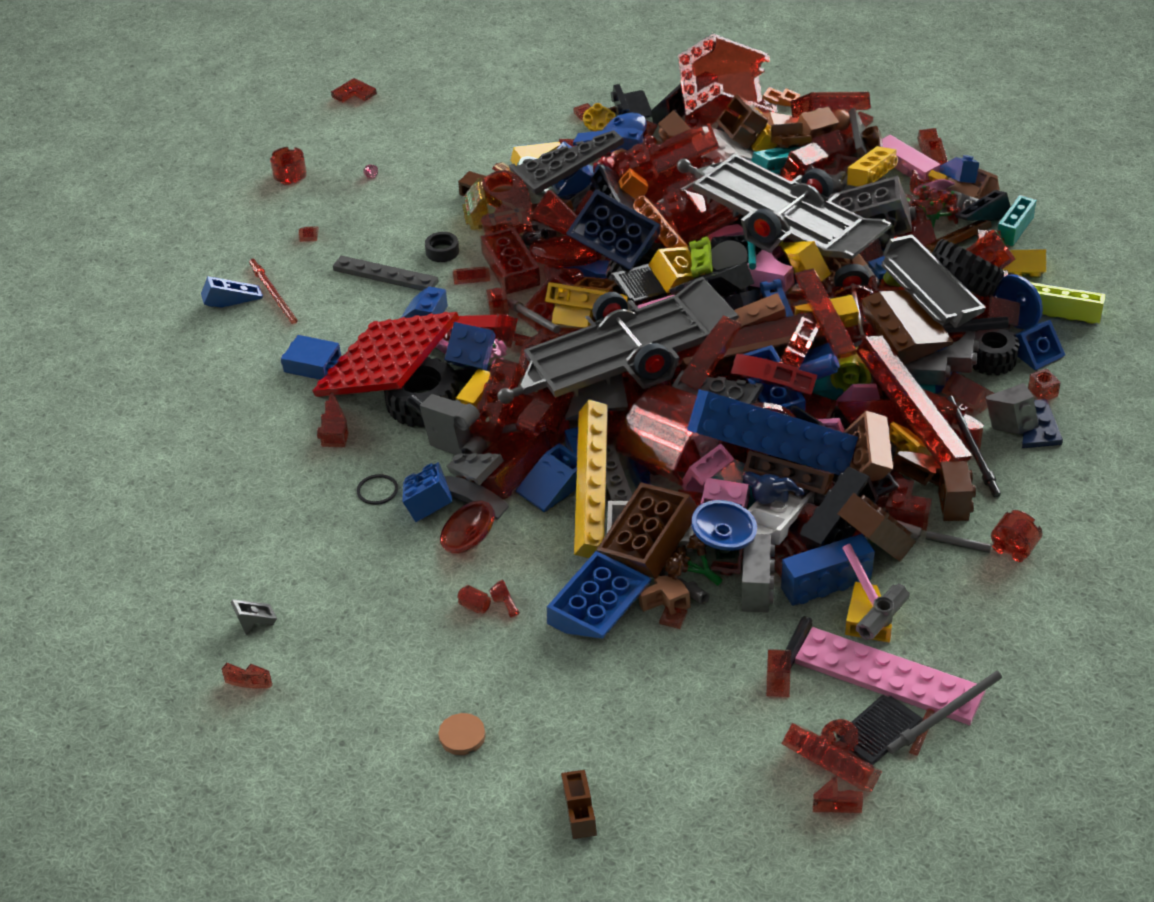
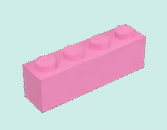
[882,135,940,184]

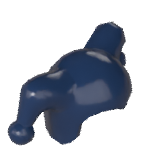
[743,471,804,505]

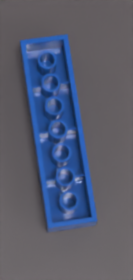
[687,390,858,475]

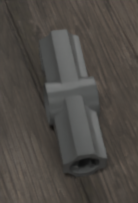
[856,583,910,640]

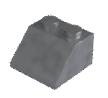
[985,383,1039,434]

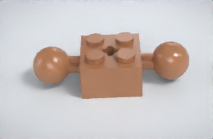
[790,107,851,149]

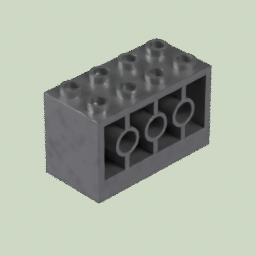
[828,176,912,241]

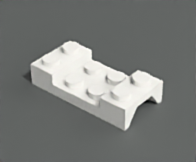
[748,491,815,545]

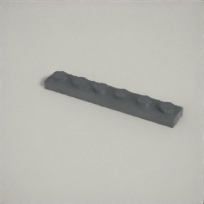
[333,255,439,291]

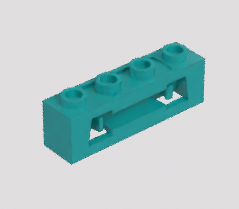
[751,145,816,174]

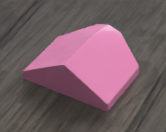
[834,384,880,408]

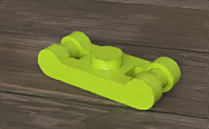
[689,236,713,278]

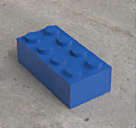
[781,534,875,606]

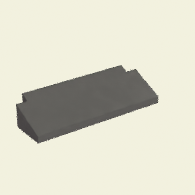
[881,235,986,328]

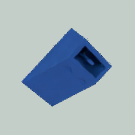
[516,443,577,512]
[403,462,452,522]

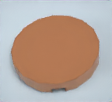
[438,713,486,755]

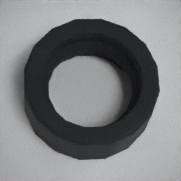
[425,232,459,262]

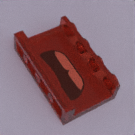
[790,92,871,118]

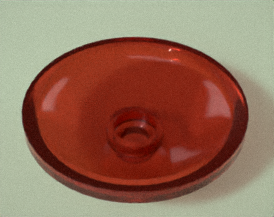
[440,500,495,554]

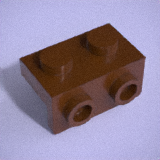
[771,122,812,148]

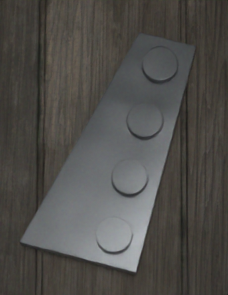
[672,371,764,405]

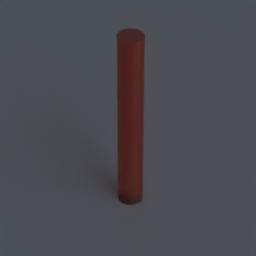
[909,708,935,756]

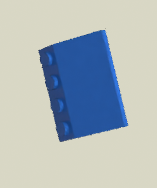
[547,551,651,639]

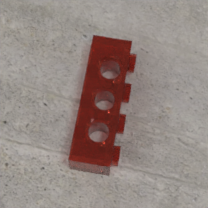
[470,358,524,444]
[781,723,882,792]

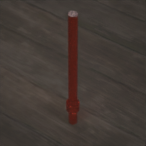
[249,259,298,324]

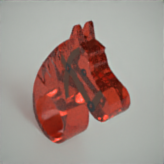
[481,170,534,237]

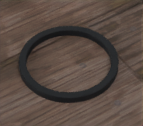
[357,474,398,505]

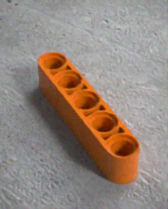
[633,196,689,248]

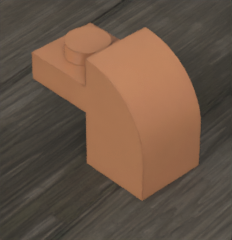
[639,576,691,615]

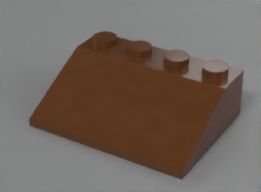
[862,290,953,367]
[596,483,698,579]

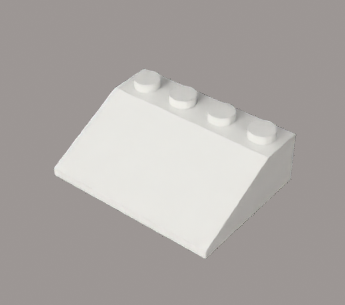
[692,127,755,165]

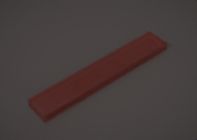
[795,268,856,359]

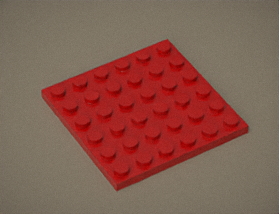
[312,312,460,397]

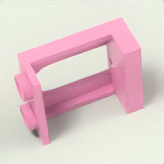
[680,444,734,500]

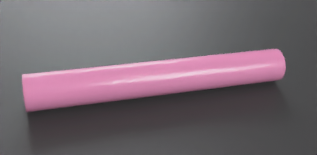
[843,544,878,606]

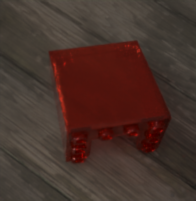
[678,33,778,118]

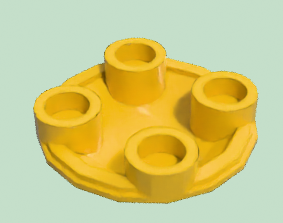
[583,103,616,131]

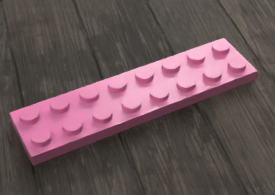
[795,627,986,725]

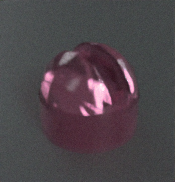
[363,164,378,178]

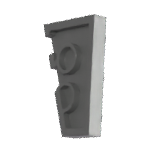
[446,453,504,485]

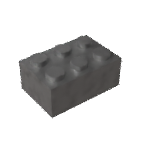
[742,534,775,612]

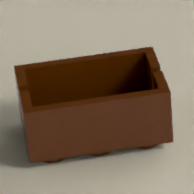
[716,93,768,149]

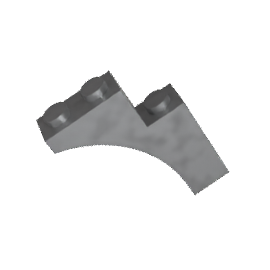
[896,331,979,385]

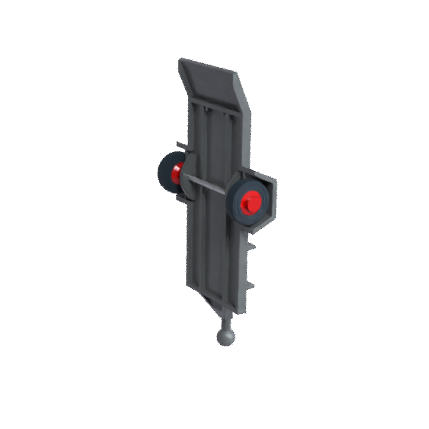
[677,154,892,259]
[498,277,739,404]

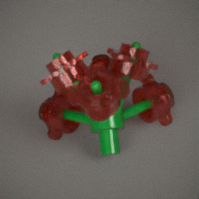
[910,185,961,228]

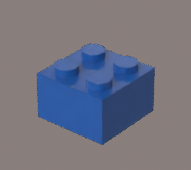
[444,322,496,371]

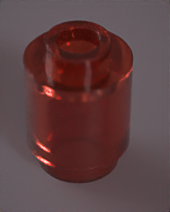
[457,585,491,613]

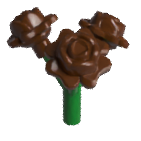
[665,534,723,586]

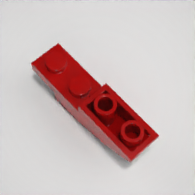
[731,354,817,396]

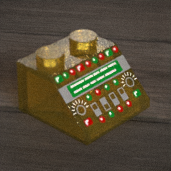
[462,178,492,230]

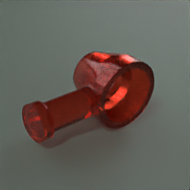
[489,579,520,618]

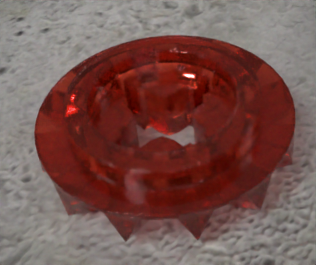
[820,719,859,756]

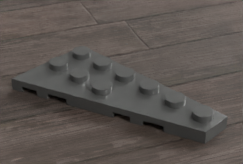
[509,130,624,195]

